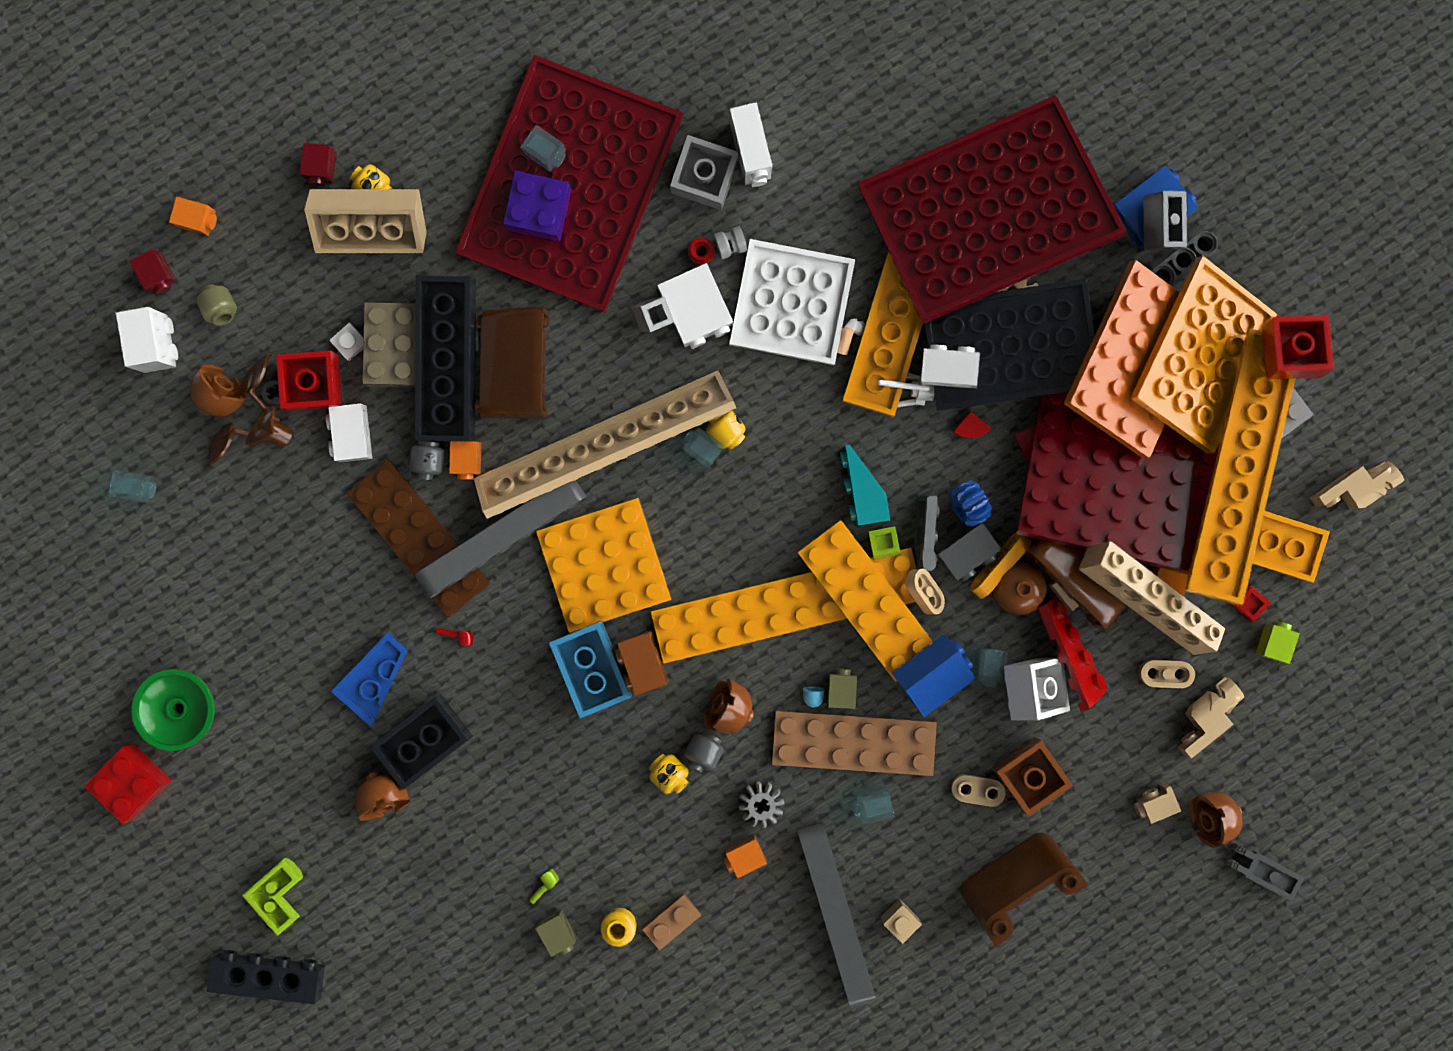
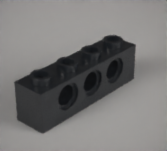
[206,950,325,1004]

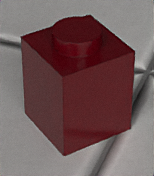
[300,142,336,186]
[129,249,177,294]

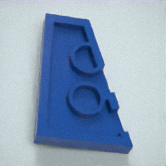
[331,631,408,727]

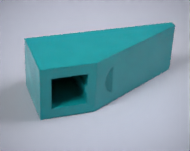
[840,445,890,526]

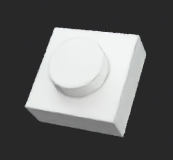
[330,323,364,361]

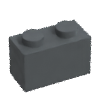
[1143,191,1187,251]
[936,523,1001,582]

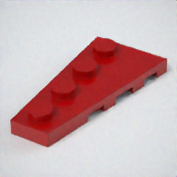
[1038,596,1108,712]

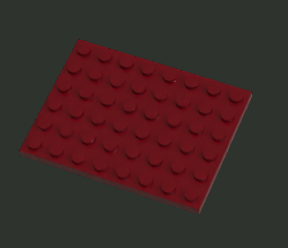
[455,55,684,313]
[858,95,1127,324]
[1015,392,1221,575]

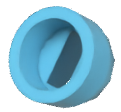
[803,687,824,708]

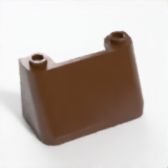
[475,307,549,419]
[1024,538,1127,630]
[961,833,1088,947]

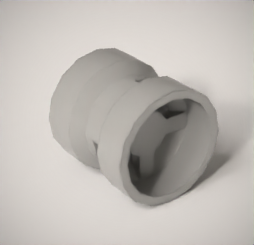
[714,226,748,259]

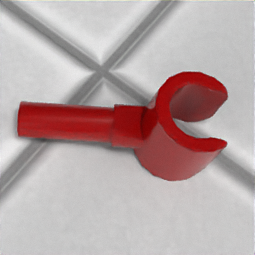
[436,628,474,646]

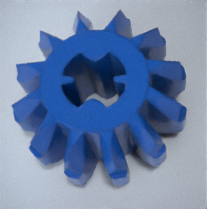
[949,480,992,528]

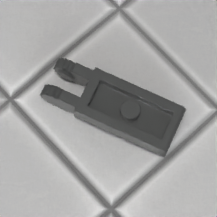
[914,496,940,572]
[1224,843,1304,901]

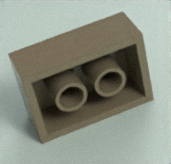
[363,303,416,388]

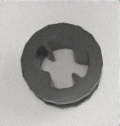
[262,380,280,405]

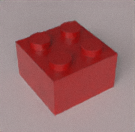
[1261,315,1334,380]
[276,351,342,412]
[84,744,172,824]

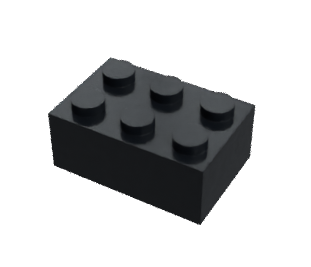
[370,694,473,790]

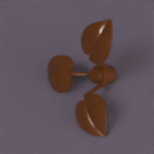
[208,353,293,467]

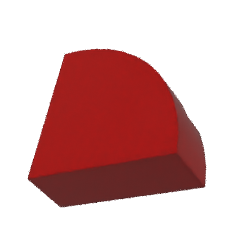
[953,412,991,438]

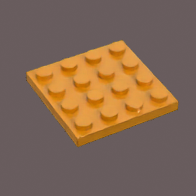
[536,498,672,633]

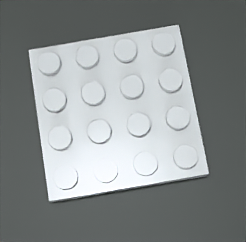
[729,239,855,366]

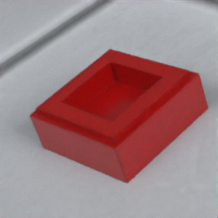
[1231,585,1271,623]

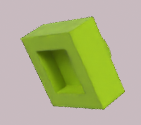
[869,526,901,560]

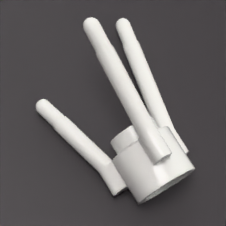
[877,373,935,407]

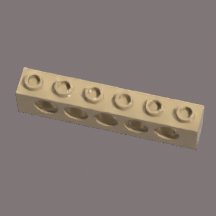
[1079,541,1225,655]

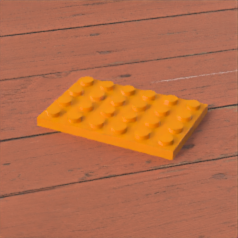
[1131,256,1277,454]

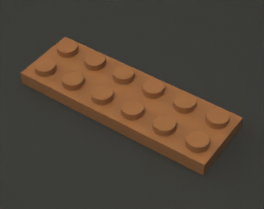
[772,710,937,776]

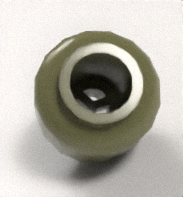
[196,285,237,326]

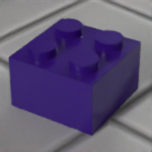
[503,171,572,242]

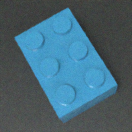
[549,621,632,719]

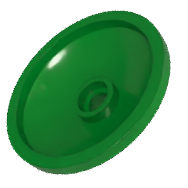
[132,669,215,751]

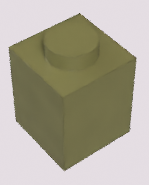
[827,668,857,709]
[535,909,577,957]

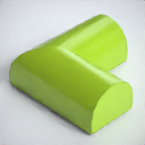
[242,858,303,936]

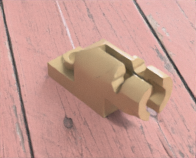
[1310,461,1404,509]
[1178,677,1244,759]

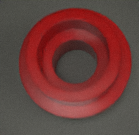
[688,238,715,265]

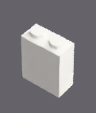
[730,102,772,187]
[657,263,733,349]

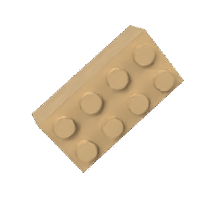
[304,189,427,253]

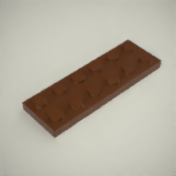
[347,459,491,618]

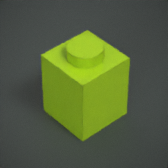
[1256,621,1300,664]

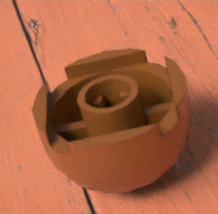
[190,365,248,417]
[992,562,1047,615]
[704,678,754,734]
[354,771,411,821]
[1188,791,1243,848]

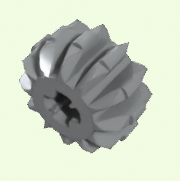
[739,781,784,828]

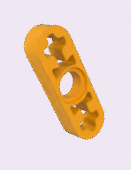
[969,532,1031,599]

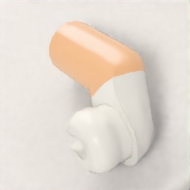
[837,319,865,355]

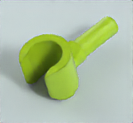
[529,869,559,904]

